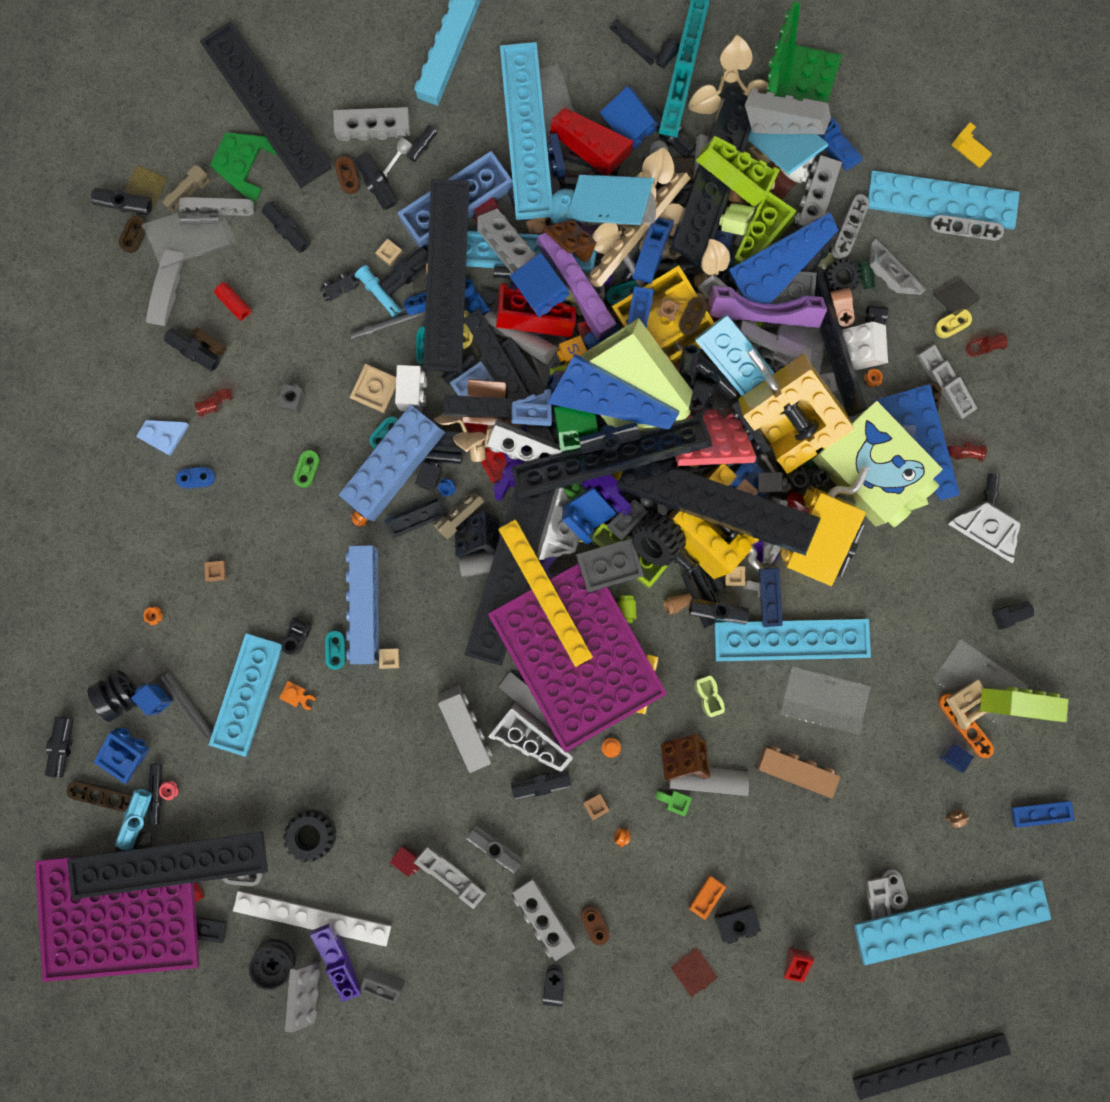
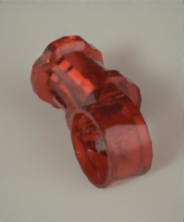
[965,333,1008,357]
[194,389,233,418]
[947,442,987,462]

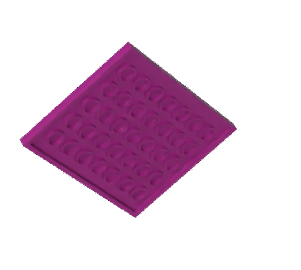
[488,564,667,753]
[35,855,200,982]

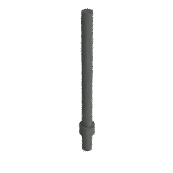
[350,311,426,340]

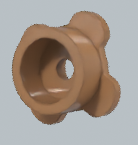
[657,298,680,321]
[946,810,969,828]

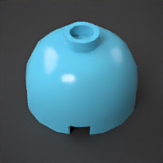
[550,189,581,224]

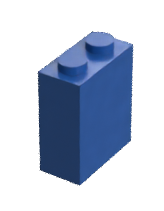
[600,86,660,149]
[510,253,570,317]

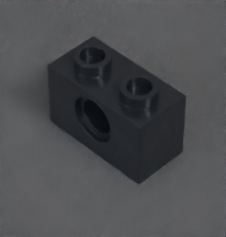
[714,904,761,944]

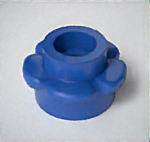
[438,478,456,496]

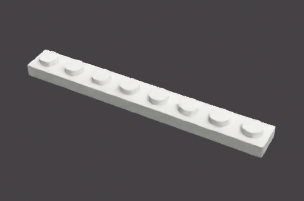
[233,890,392,946]

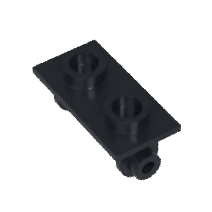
[320,271,359,301]

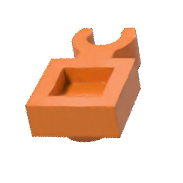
[279,681,316,710]

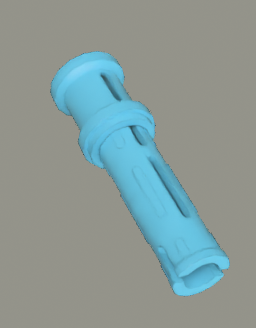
[355,265,402,318]

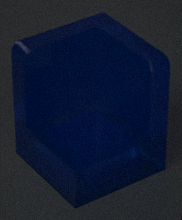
[938,744,974,773]

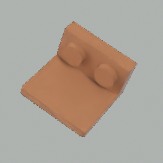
[463,379,506,425]

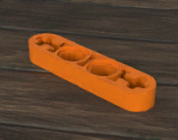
[938,694,994,758]

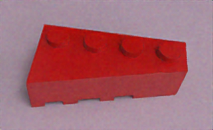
[550,107,633,176]
[496,283,576,337]

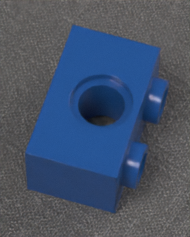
[131,684,173,716]

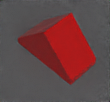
[784,947,814,982]

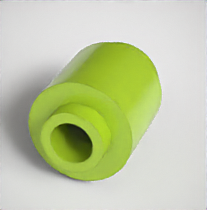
[617,596,637,624]

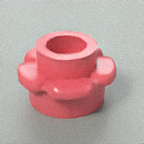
[159,781,179,800]

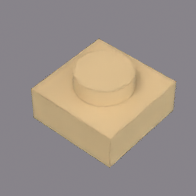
[375,239,403,266]
[725,566,745,586]
[379,649,400,669]

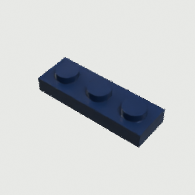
[759,567,783,627]

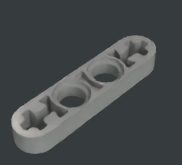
[831,194,869,260]
[179,197,254,216]
[929,215,1004,241]

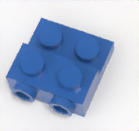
[94,727,149,784]

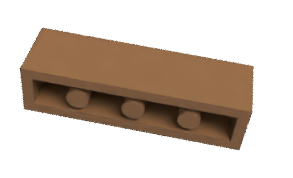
[756,745,841,799]

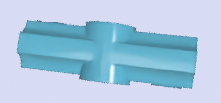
[115,789,152,850]

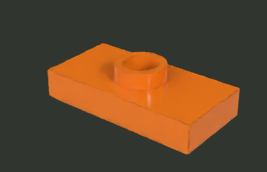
[688,875,726,920]

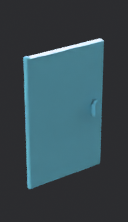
[748,128,828,175]
[566,175,654,225]

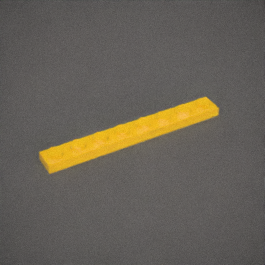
[498,520,592,667]

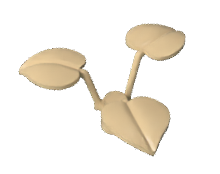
[688,34,768,114]
[642,148,683,236]
[591,172,656,255]
[694,239,740,313]
[434,414,522,462]

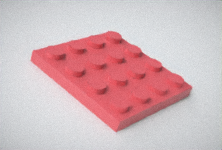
[675,408,756,466]

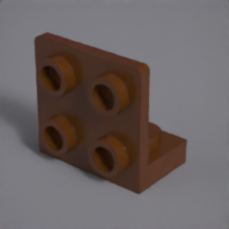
[544,219,597,263]
[661,734,710,781]

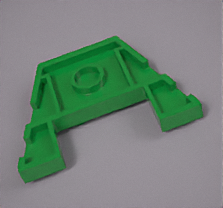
[210,132,278,205]

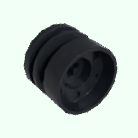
[87,670,138,722]
[249,939,295,990]

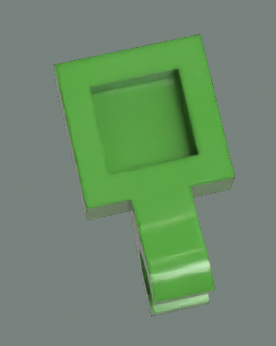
[655,790,692,816]

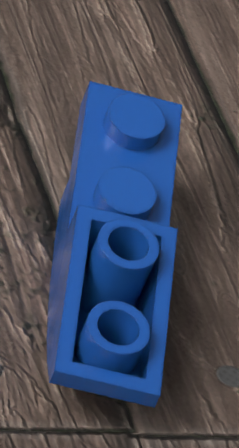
[817,117,862,171]
[633,217,674,283]

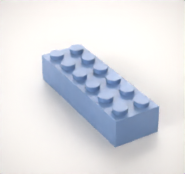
[398,151,513,248]
[339,405,445,521]
[346,545,379,664]

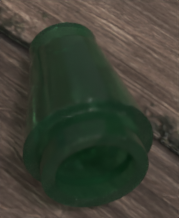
[857,261,875,290]

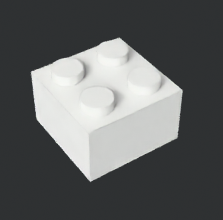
[842,322,888,370]
[395,365,427,412]

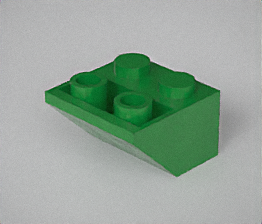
[554,406,598,451]

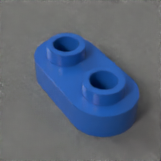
[176,467,215,489]

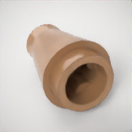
[663,593,692,615]

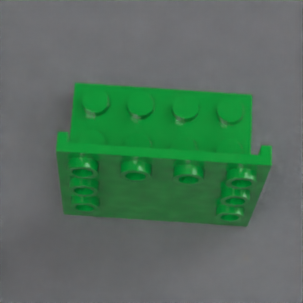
[766,1,842,103]

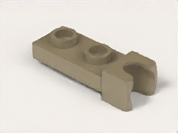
[162,164,211,214]
[433,492,484,539]

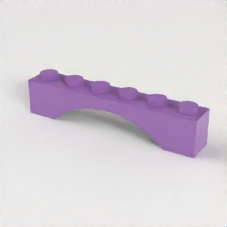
[537,233,616,340]
[707,285,827,328]

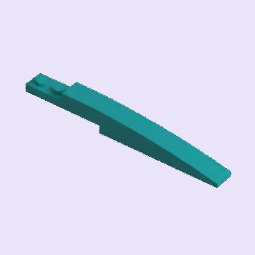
[659,0,710,138]

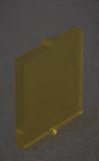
[125,166,167,206]

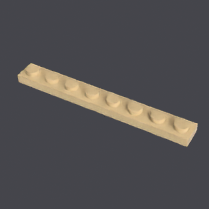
[587,173,690,287]

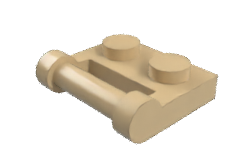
[946,680,987,730]

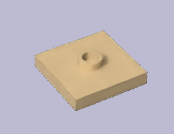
[350,364,396,414]

